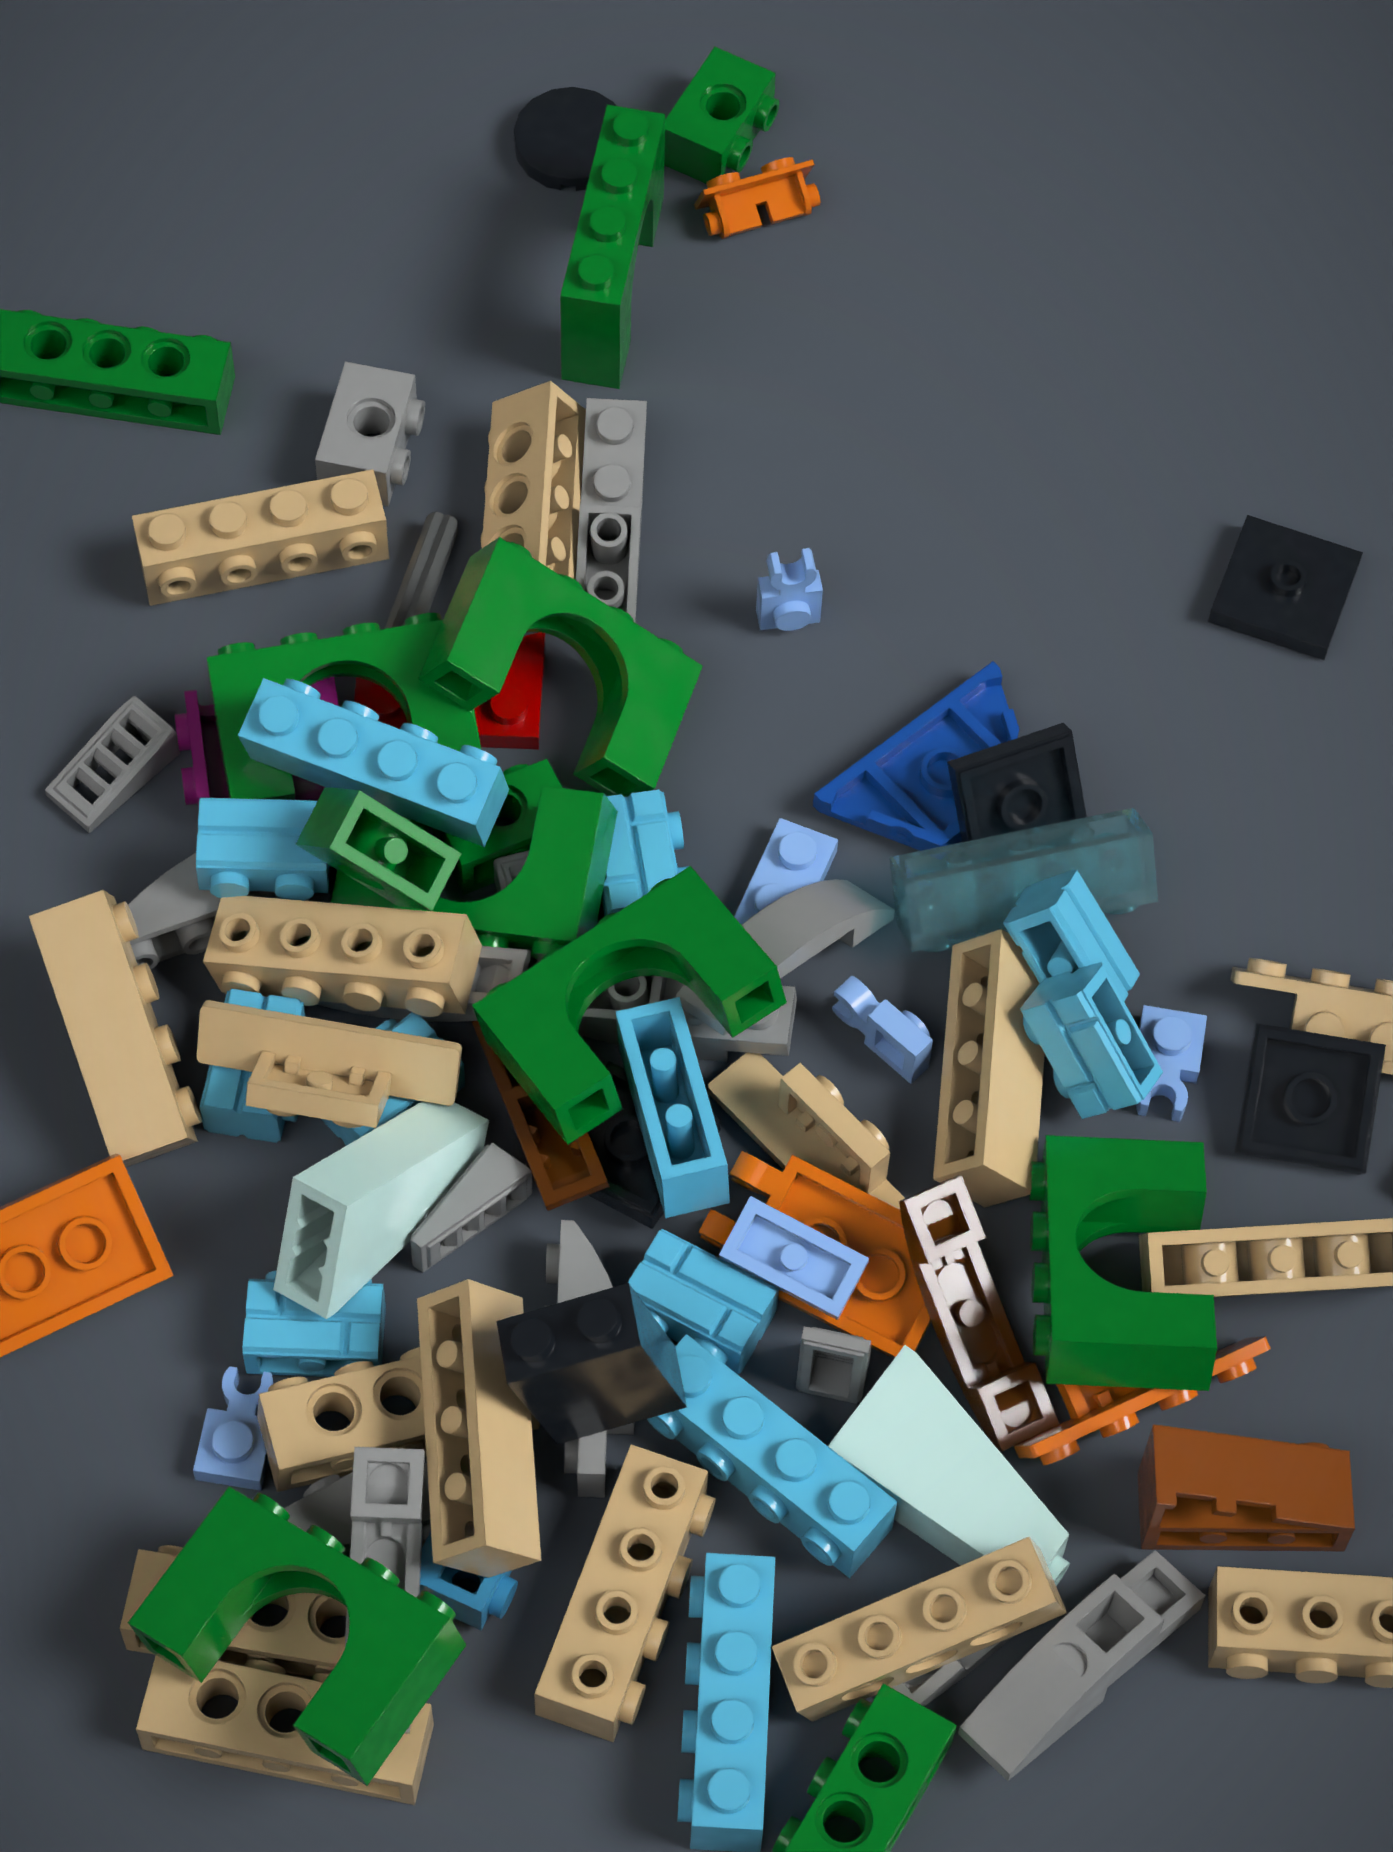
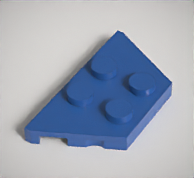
[813,661,1020,858]

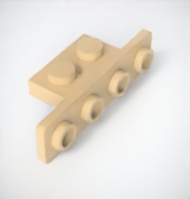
[1230,958,1393,1075]
[197,1000,462,1128]
[708,1053,905,1210]

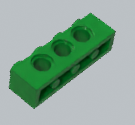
[0,309,235,435]
[772,1683,957,1852]

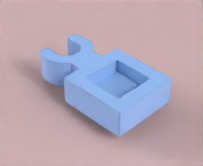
[756,548,823,631]
[832,976,933,1084]
[1136,1005,1207,1122]
[193,1366,274,1491]

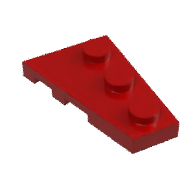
[354,632,546,750]

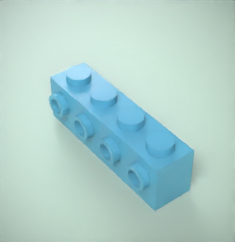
[238,678,509,847]
[647,1334,897,1579]
[677,1553,775,1852]

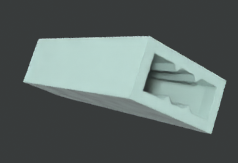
[273,1101,489,1319]
[828,1345,1070,1586]

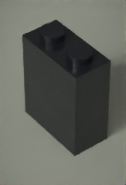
[496,1283,687,1444]

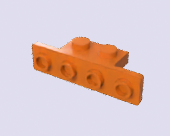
[1014,1336,1271,1465]

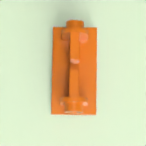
[694,157,821,239]

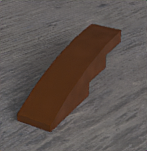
[472,1020,610,1211]

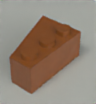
[1138,1424,1355,1552]

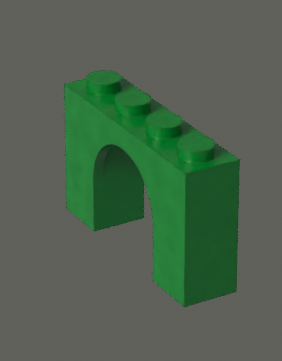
[560,104,665,389]
[418,537,703,797]
[206,613,481,800]
[331,786,618,960]
[472,866,787,1145]
[1029,1135,1217,1391]
[128,1486,466,1786]

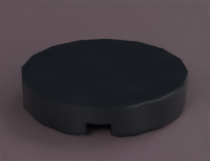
[513,87,617,191]

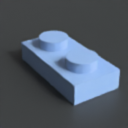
[734,818,838,925]
[719,1196,869,1320]

